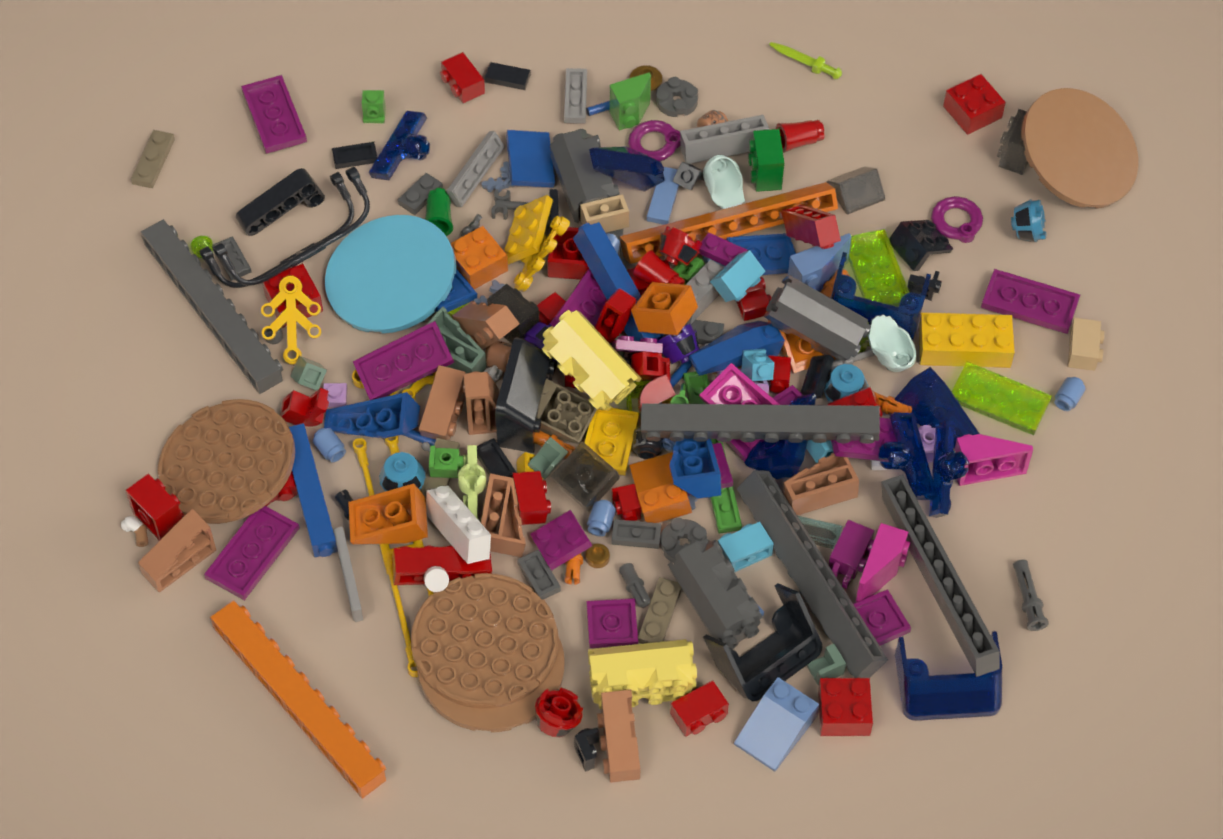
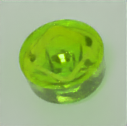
[191,236,213,258]

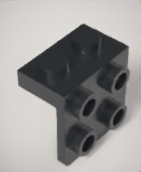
[888,220,953,271]

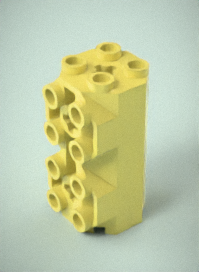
[542,310,642,411]
[588,639,697,709]

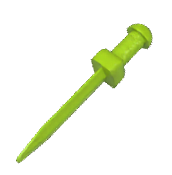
[769,42,842,79]

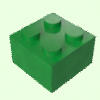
[748,129,785,192]

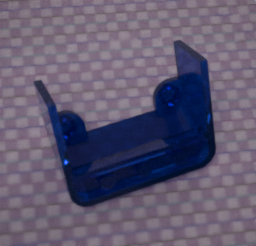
[831,252,931,341]
[895,631,1003,721]

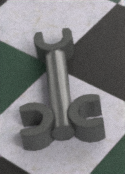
[491,189,529,220]

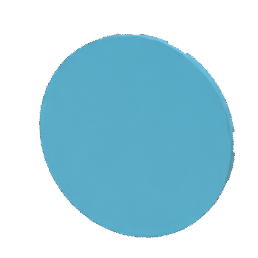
[325,215,456,334]

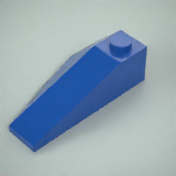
[689,321,785,376]
[324,392,420,438]
[669,439,721,499]

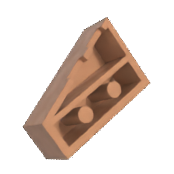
[452,301,520,350]
[419,365,466,440]
[464,372,500,435]
[784,453,859,516]
[480,473,526,557]
[138,508,216,593]
[597,690,640,783]

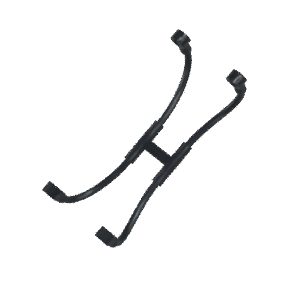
[199,166,370,288]

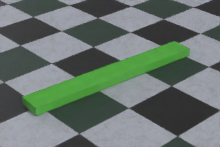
[683,371,742,534]

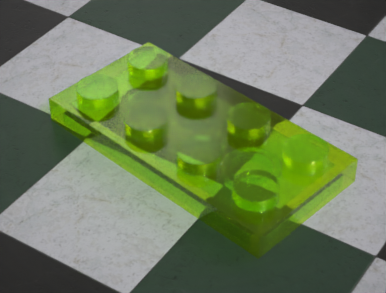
[848,229,912,313]
[948,362,1052,435]

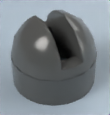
[265,325,283,344]

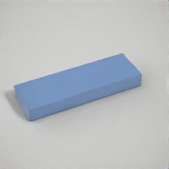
[647,166,679,225]

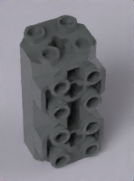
[550,129,620,224]
[764,275,871,362]
[668,540,763,649]

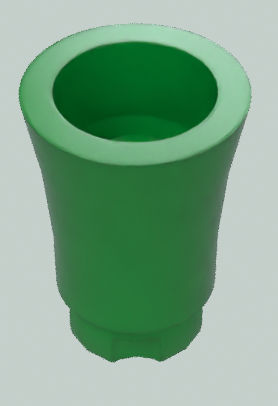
[425,188,454,236]

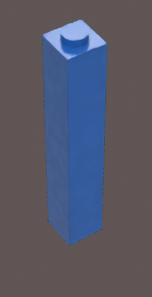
[573,222,664,342]
[289,423,338,558]

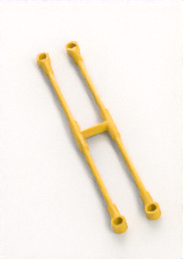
[353,436,434,677]

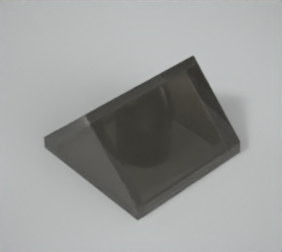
[827,166,885,214]

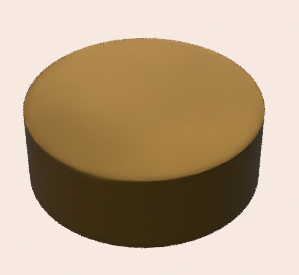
[586,543,610,568]

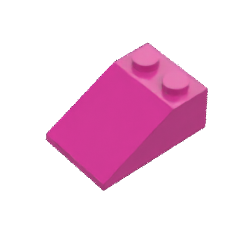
[699,363,780,449]
[951,434,1033,486]
[856,523,911,603]

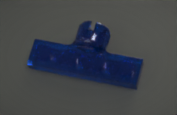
[369,111,430,180]
[878,412,938,500]
[929,421,969,518]

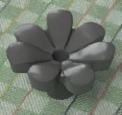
[461,214,482,237]

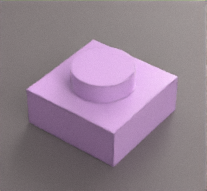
[324,383,348,408]

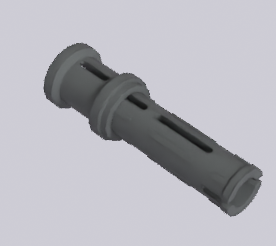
[1013,560,1049,631]

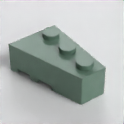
[428,306,486,374]

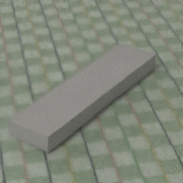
[446,131,505,207]
[334,527,363,622]

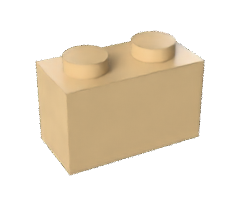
[580,194,629,233]
[1068,318,1105,371]

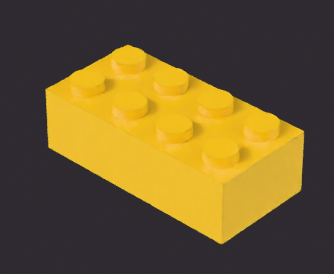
[918,312,1015,368]

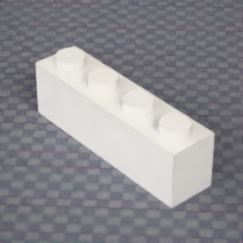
[426,486,491,564]

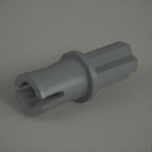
[619,563,650,608]

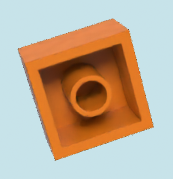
[450,226,508,289]
[631,282,698,335]

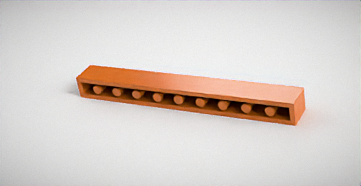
[620,182,838,264]
[210,600,386,799]

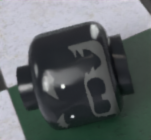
[632,426,663,459]

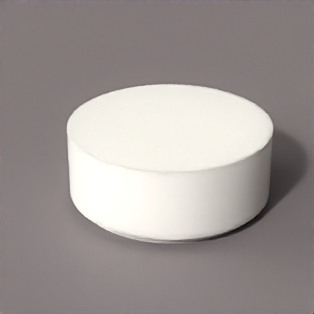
[424,566,449,592]

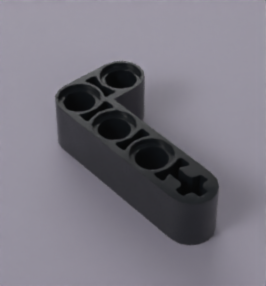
[236,168,325,236]

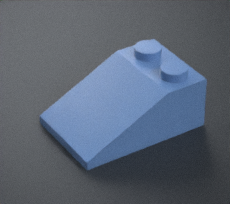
[788,233,852,292]
[734,677,819,772]

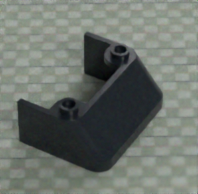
[495,337,556,453]
[703,583,822,701]

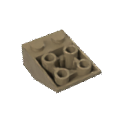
[538,379,597,444]

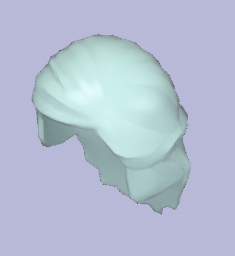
[703,155,745,209]
[868,314,916,372]

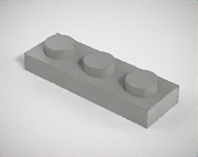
[564,68,587,123]

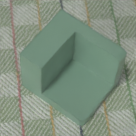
[291,356,327,390]
[528,437,568,479]
[807,644,846,686]

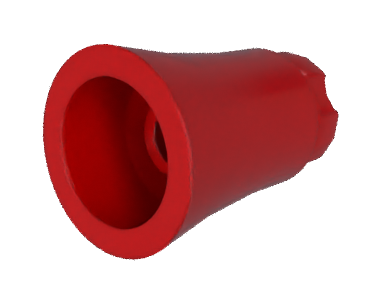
[776,120,825,153]
[633,250,685,285]

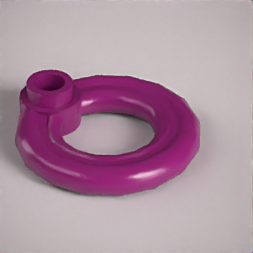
[628,120,681,163]
[931,196,983,243]

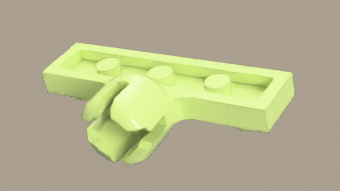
[458,445,487,519]

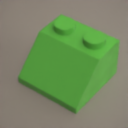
[610,73,651,131]

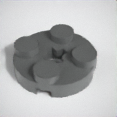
[656,77,698,117]
[660,518,708,563]

